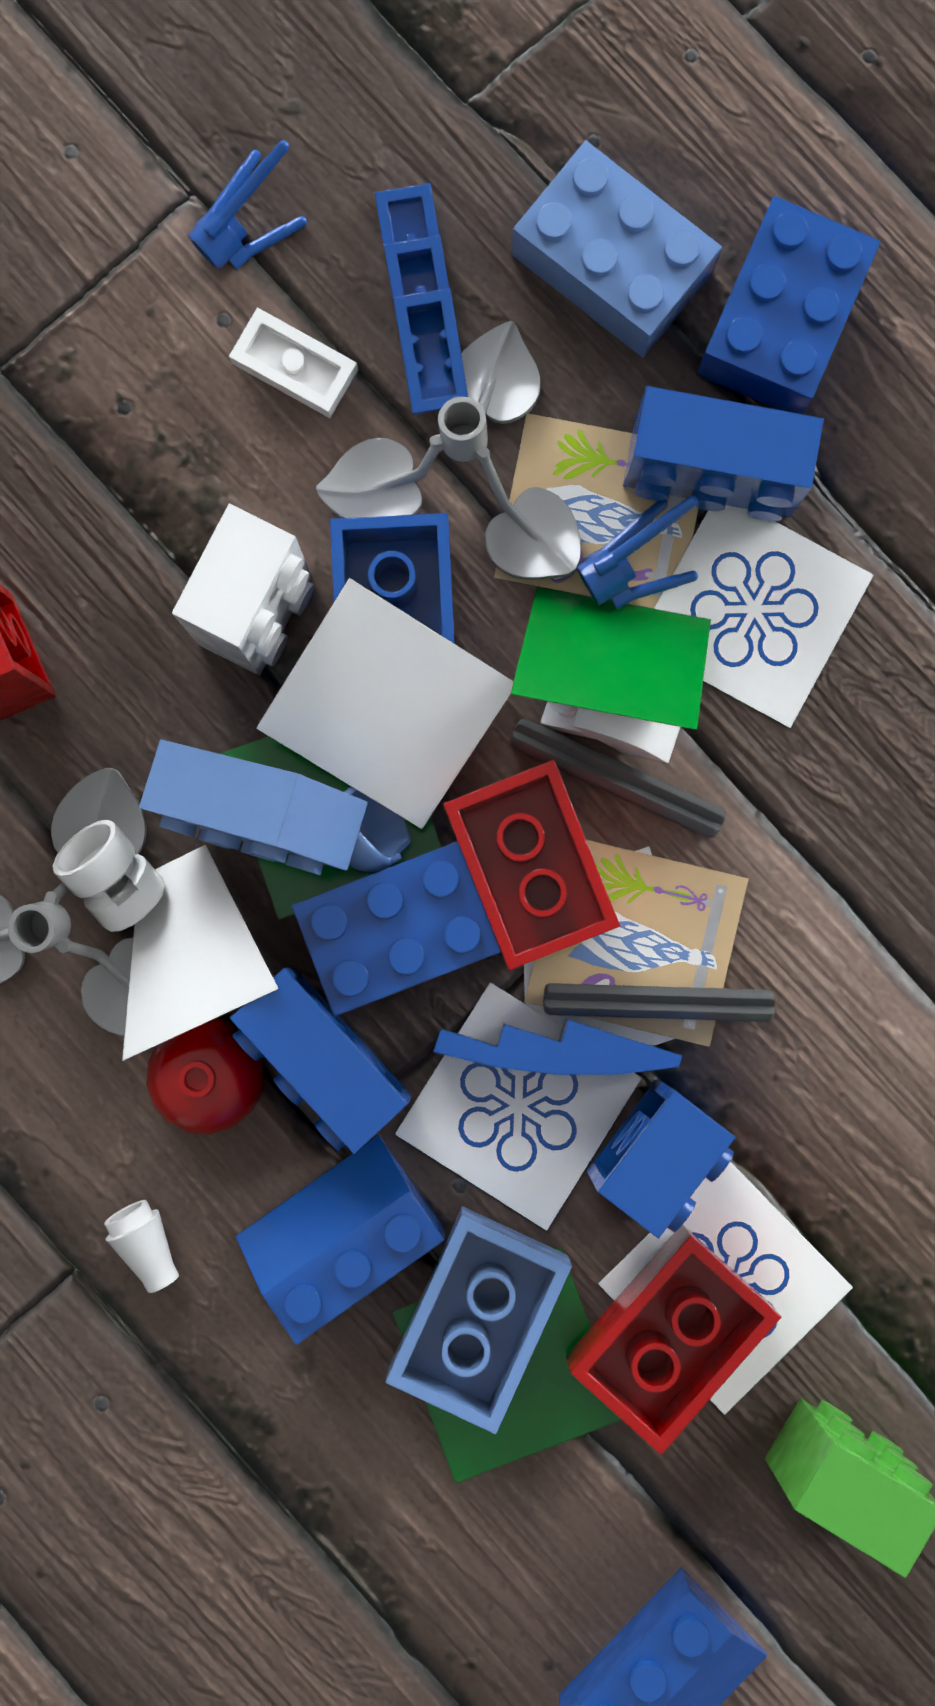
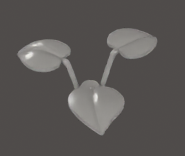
[316,321,581,580]
[0,768,147,1036]

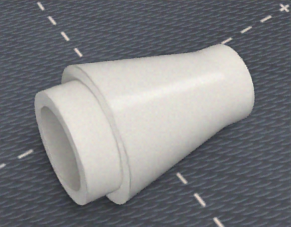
[104,1200,179,1293]

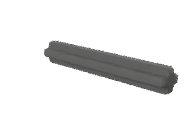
[510,719,726,838]
[543,983,775,1022]

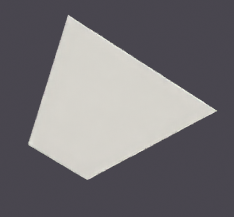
[122,845,278,1061]

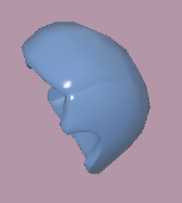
[344,786,411,872]

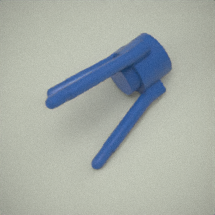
[187,140,307,270]
[577,496,698,610]

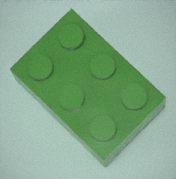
[765,1398,935,1578]

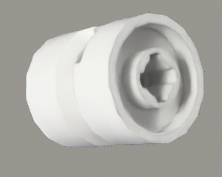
[53,820,165,932]

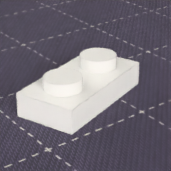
[229,307,358,418]

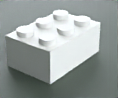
[172,503,314,676]

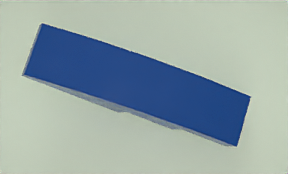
[375,183,468,415]
[434,1019,682,1075]

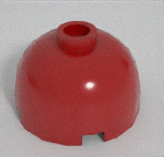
[146,1019,264,1135]

